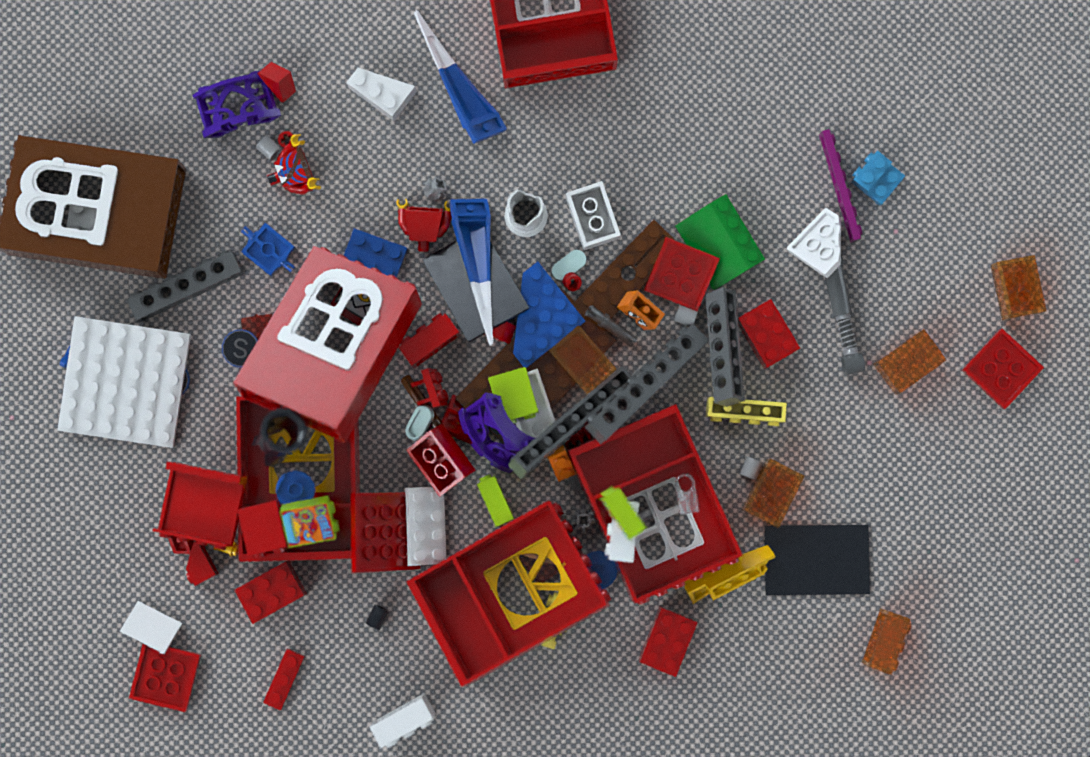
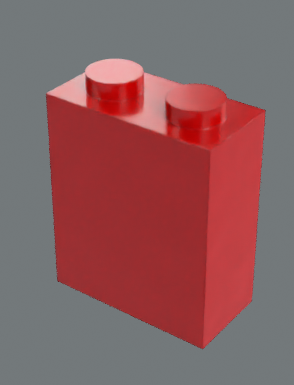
[237,500,288,559]

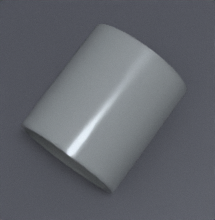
[256,136,282,161]
[674,305,698,327]
[740,457,763,481]

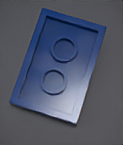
[344,228,408,277]

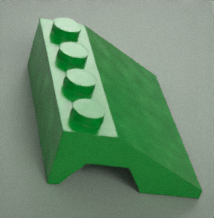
[675,194,765,291]

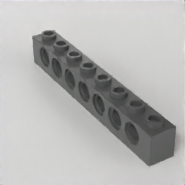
[585,324,709,444]
[508,366,632,480]

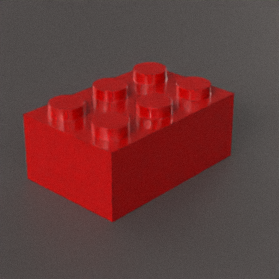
[738,299,801,369]
[398,313,461,369]
[406,424,476,497]
[234,561,307,624]
[638,606,698,677]

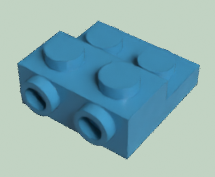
[851,150,905,206]

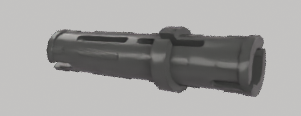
[585,305,637,347]

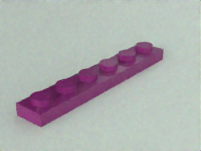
[819,129,862,243]

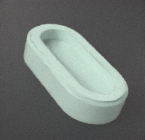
[552,250,586,281]
[405,405,434,441]

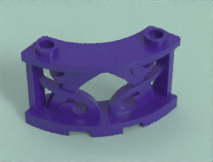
[192,71,281,138]
[458,392,535,473]

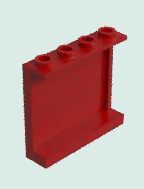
[152,461,247,550]

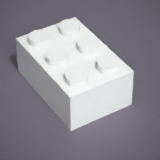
[566,181,621,251]
[370,693,436,748]

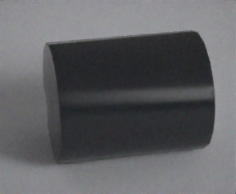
[365,604,389,630]

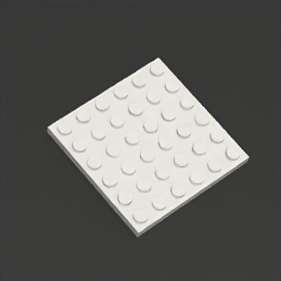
[57,316,191,448]

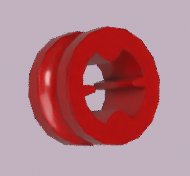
[278,131,293,149]
[562,272,582,292]

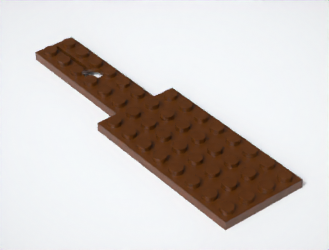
[456,219,675,444]

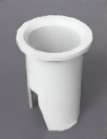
[504,189,548,238]

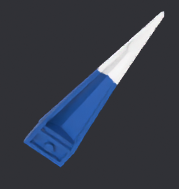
[414,10,507,144]
[449,199,493,346]

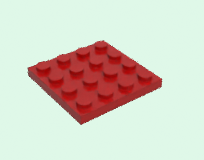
[351,492,421,573]

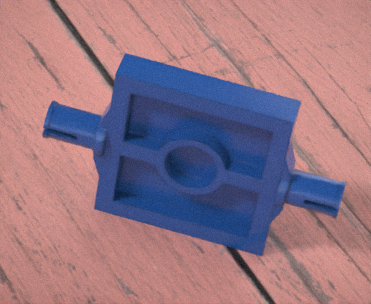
[241,223,296,277]

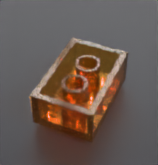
[990,255,1047,321]
[549,325,617,396]
[873,329,947,395]
[741,458,805,528]
[861,608,912,675]

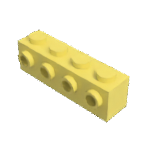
[706,397,787,426]

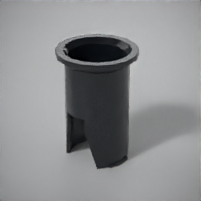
[251,408,307,467]

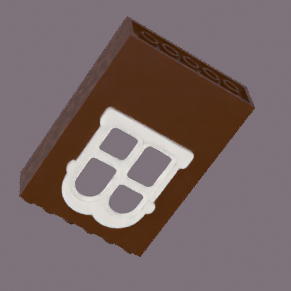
[0,135,187,279]

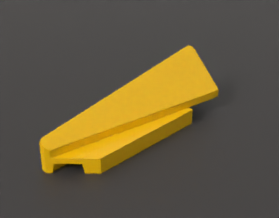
[684,545,775,604]

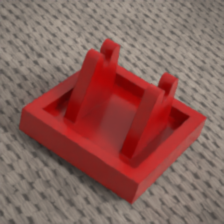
[411,368,449,408]

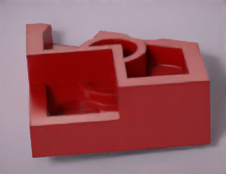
[441,395,473,444]

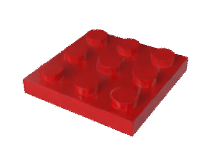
[644,237,720,311]
[962,328,1044,409]
[129,644,201,712]

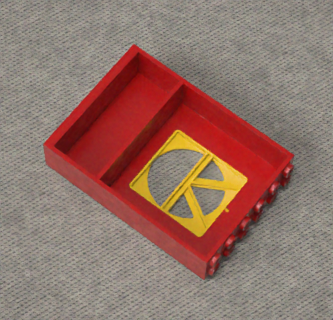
[236,396,360,562]
[406,500,612,687]

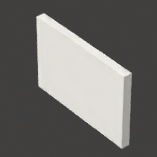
[120,601,182,654]

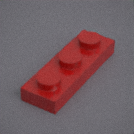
[263,648,305,711]

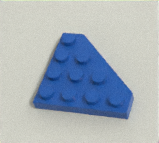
[513,261,585,368]

